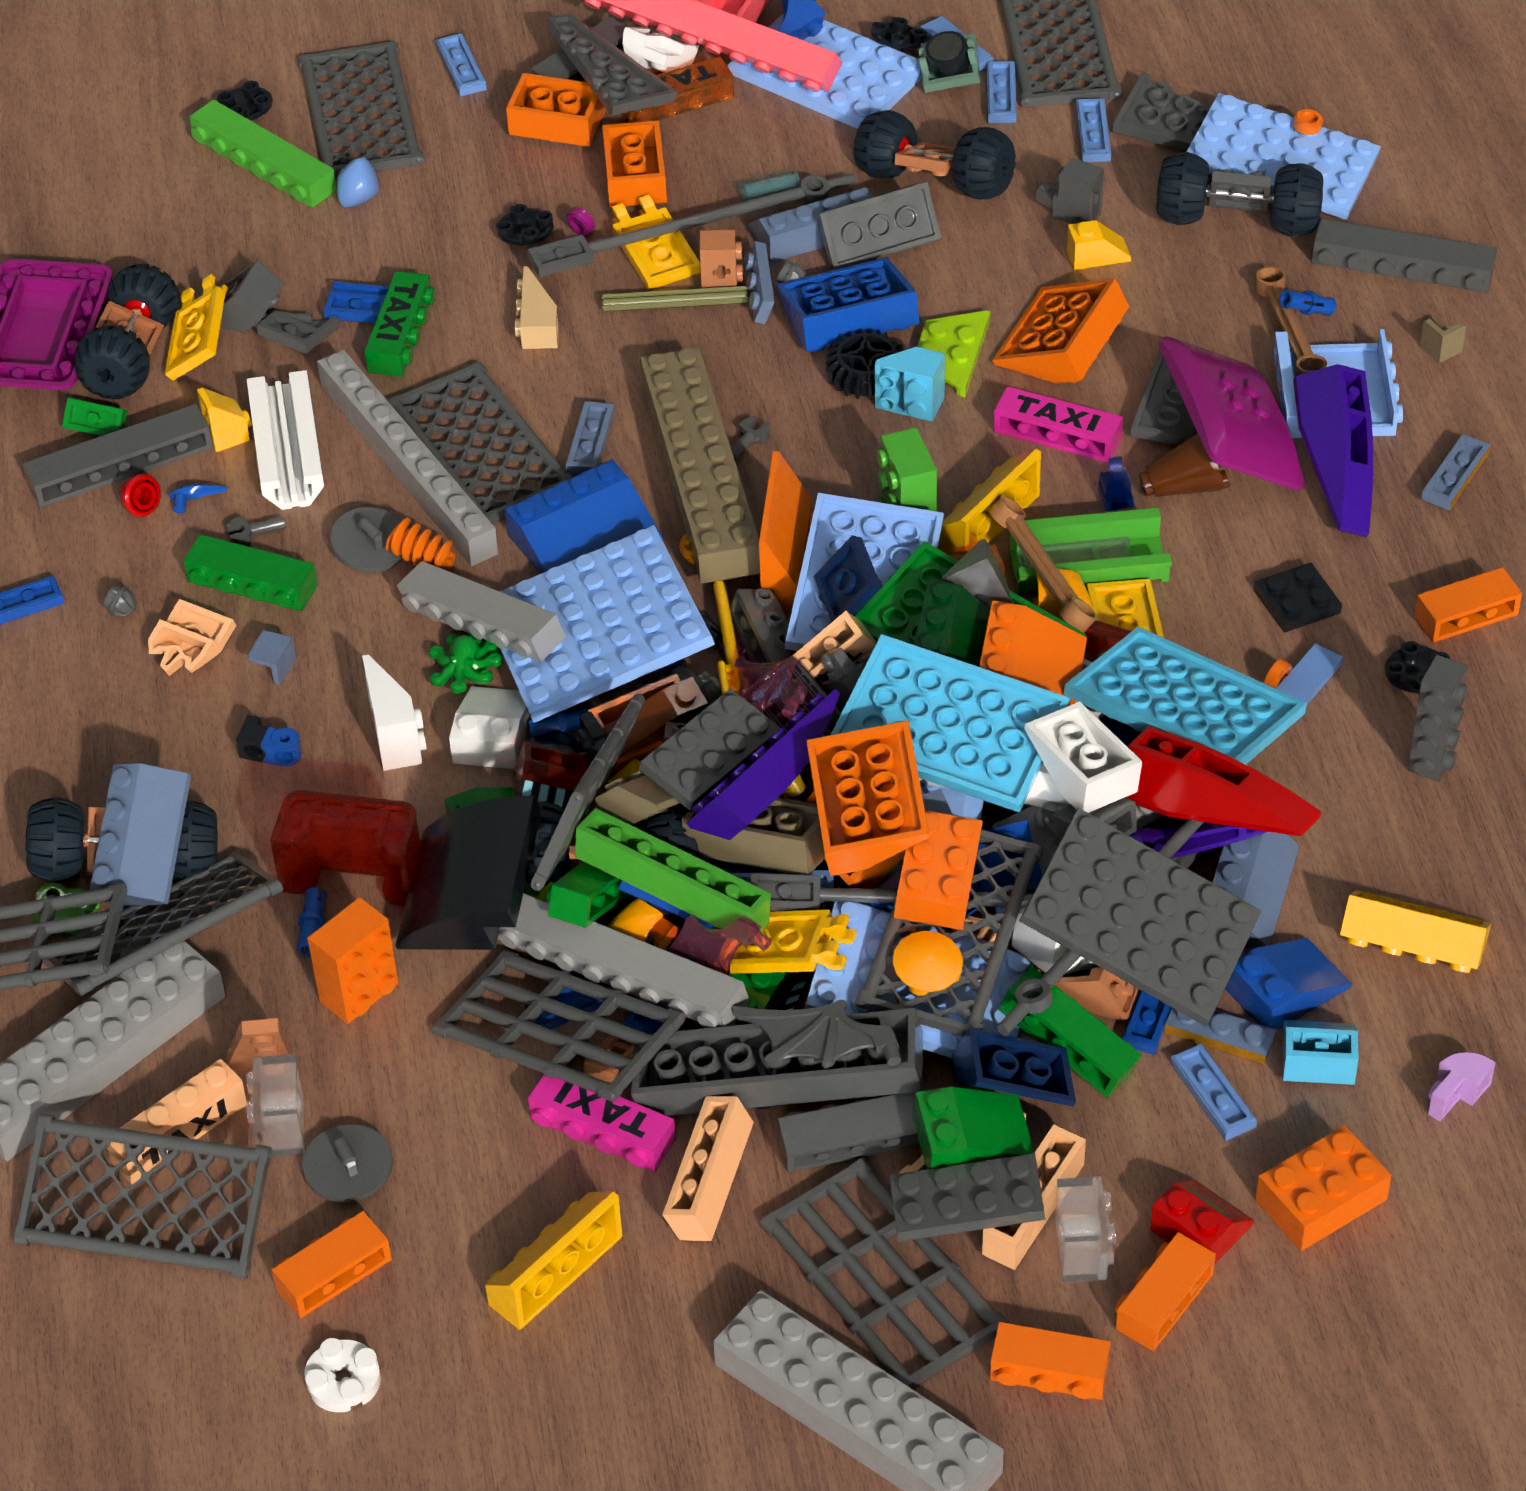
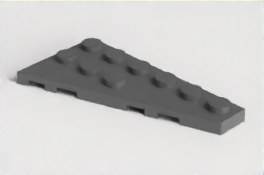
[547,13,677,116]
[1112,72,1210,151]

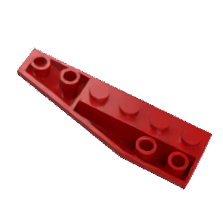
[1126,726,1321,837]

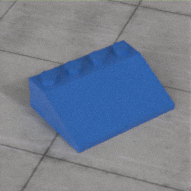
[776,257,920,351]
[505,459,663,574]

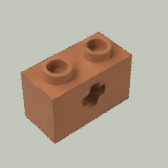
[700,230,743,288]

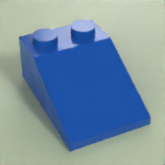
[1225,938,1352,1030]

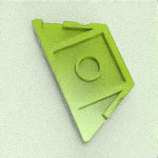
[917,310,991,397]

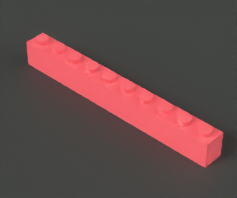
[584,0,842,93]

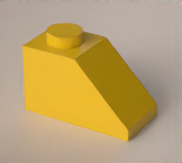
[1067,220,1131,270]
[197,387,252,452]

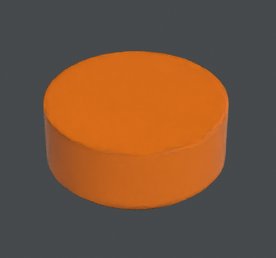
[1293,109,1323,135]
[1264,658,1292,689]

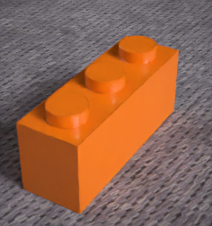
[1414,567,1522,643]
[271,1211,392,1319]
[1114,1232,1216,1352]
[990,1322,1111,1400]

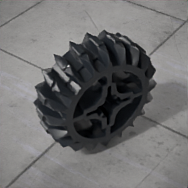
[826,329,904,400]

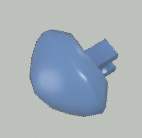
[337,157,380,208]

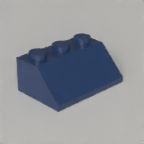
[952,1027,1076,1107]

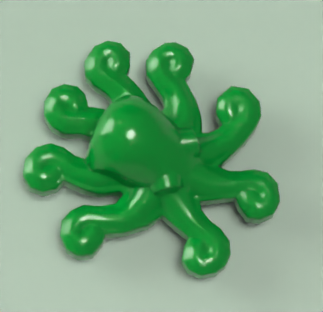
[428,634,503,694]

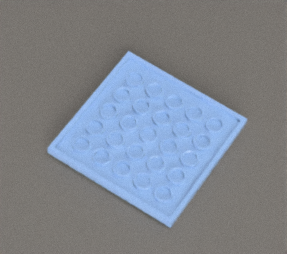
[500,525,715,723]

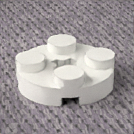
[304,1338,381,1412]

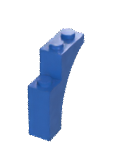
[777,0,826,40]

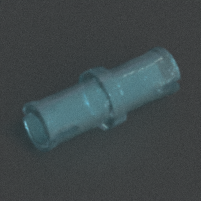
[740,171,801,201]

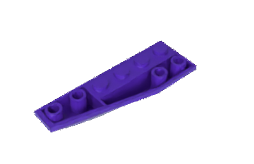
[1293,364,1373,537]
[686,689,840,840]

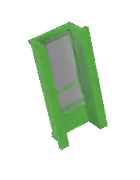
[1009,508,1172,596]

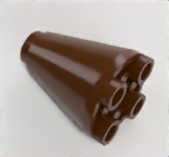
[1139,433,1230,497]

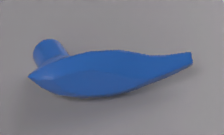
[168,483,228,513]

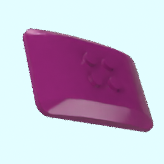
[0,259,113,390]
[1159,336,1306,490]

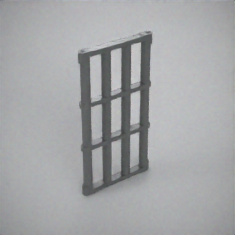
[531,694,645,891]
[0,883,128,990]
[432,950,686,1102]
[759,1158,1010,1390]

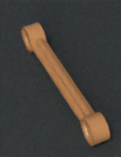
[1256,266,1327,376]
[989,495,1097,633]

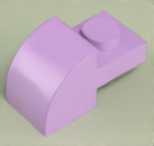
[1428,1052,1496,1122]

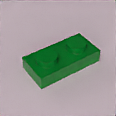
[62,398,128,436]

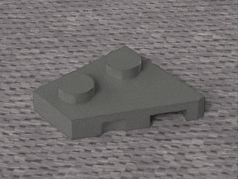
[257,311,339,354]

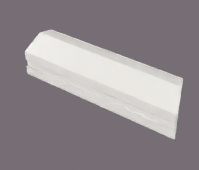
[247,370,324,510]

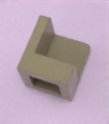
[1420,319,1466,363]

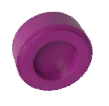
[566,207,595,236]

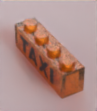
[621,56,734,123]

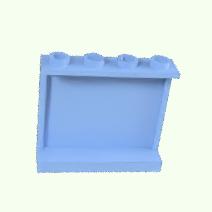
[1273,329,1403,438]

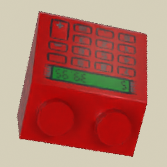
[1150,1180,1254,1263]

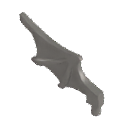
[732,1000,901,1069]

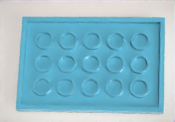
[1064,627,1307,765]
[831,634,1070,813]

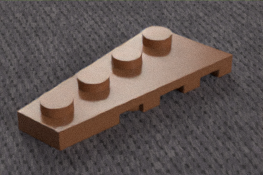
[223,1018,294,1074]

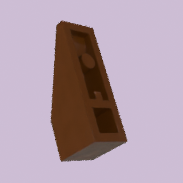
[603,677,708,758]

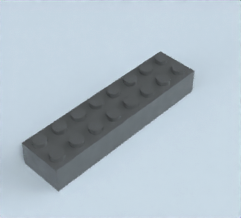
[631,1008,923,1116]

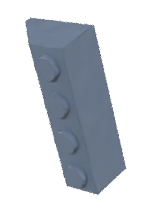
[748,187,872,263]
[89,763,191,906]
[1212,832,1299,949]

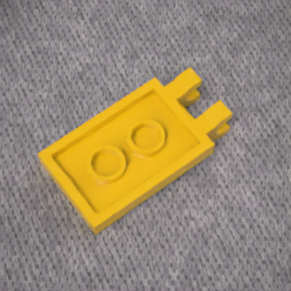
[612,195,701,291]
[164,274,228,381]
[1087,579,1164,656]
[715,910,857,974]

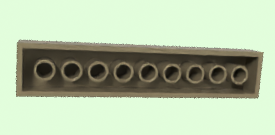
[640,347,760,584]

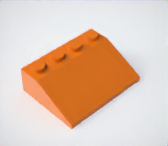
[992,278,1129,383]
[759,451,814,611]
[979,600,1087,705]
[806,720,930,876]

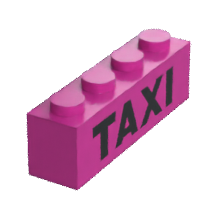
[994,386,1123,463]
[528,1075,676,1172]

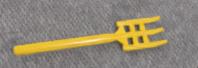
[713,580,754,702]

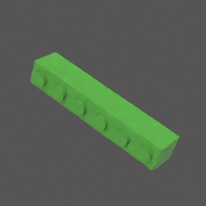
[189,99,337,208]
[575,808,771,943]

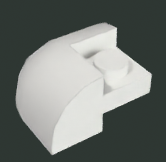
[622,27,699,75]

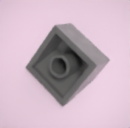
[220,260,284,333]

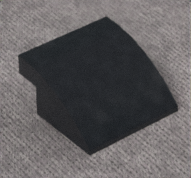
[395,795,542,950]

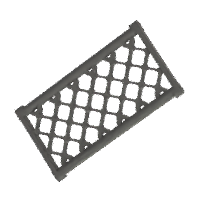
[1001,0,1123,107]
[298,41,425,179]
[387,362,574,524]
[855,830,1044,1037]
[42,851,283,996]
[14,1113,272,1279]

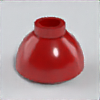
[119,474,161,517]

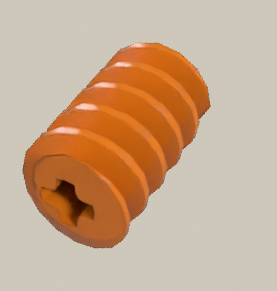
[386,517,456,572]

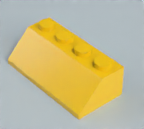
[938,449,1041,560]
[1340,889,1492,973]
[485,1191,623,1330]

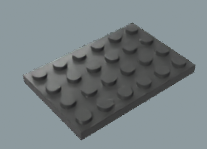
[1019,807,1261,1026]

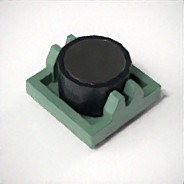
[918,31,981,93]

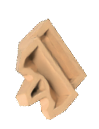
[148,599,237,676]

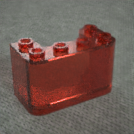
[270,790,421,906]

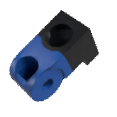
[236,715,302,767]

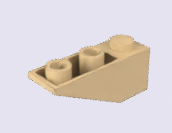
[515,266,559,349]

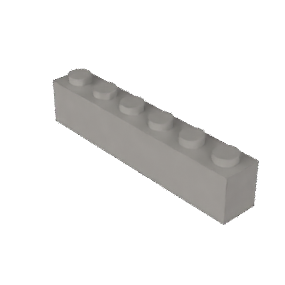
[397,561,566,662]

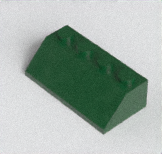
[913,579,990,667]

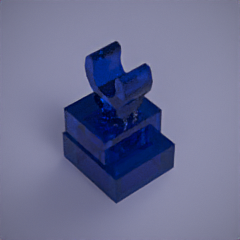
[1098,456,1134,511]

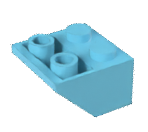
[875,347,945,422]
[1283,1020,1359,1085]

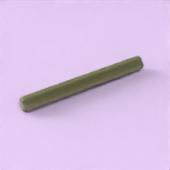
[602,286,748,312]

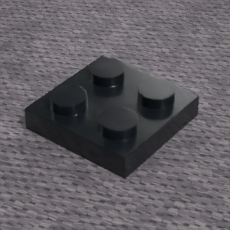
[1254,562,1342,633]

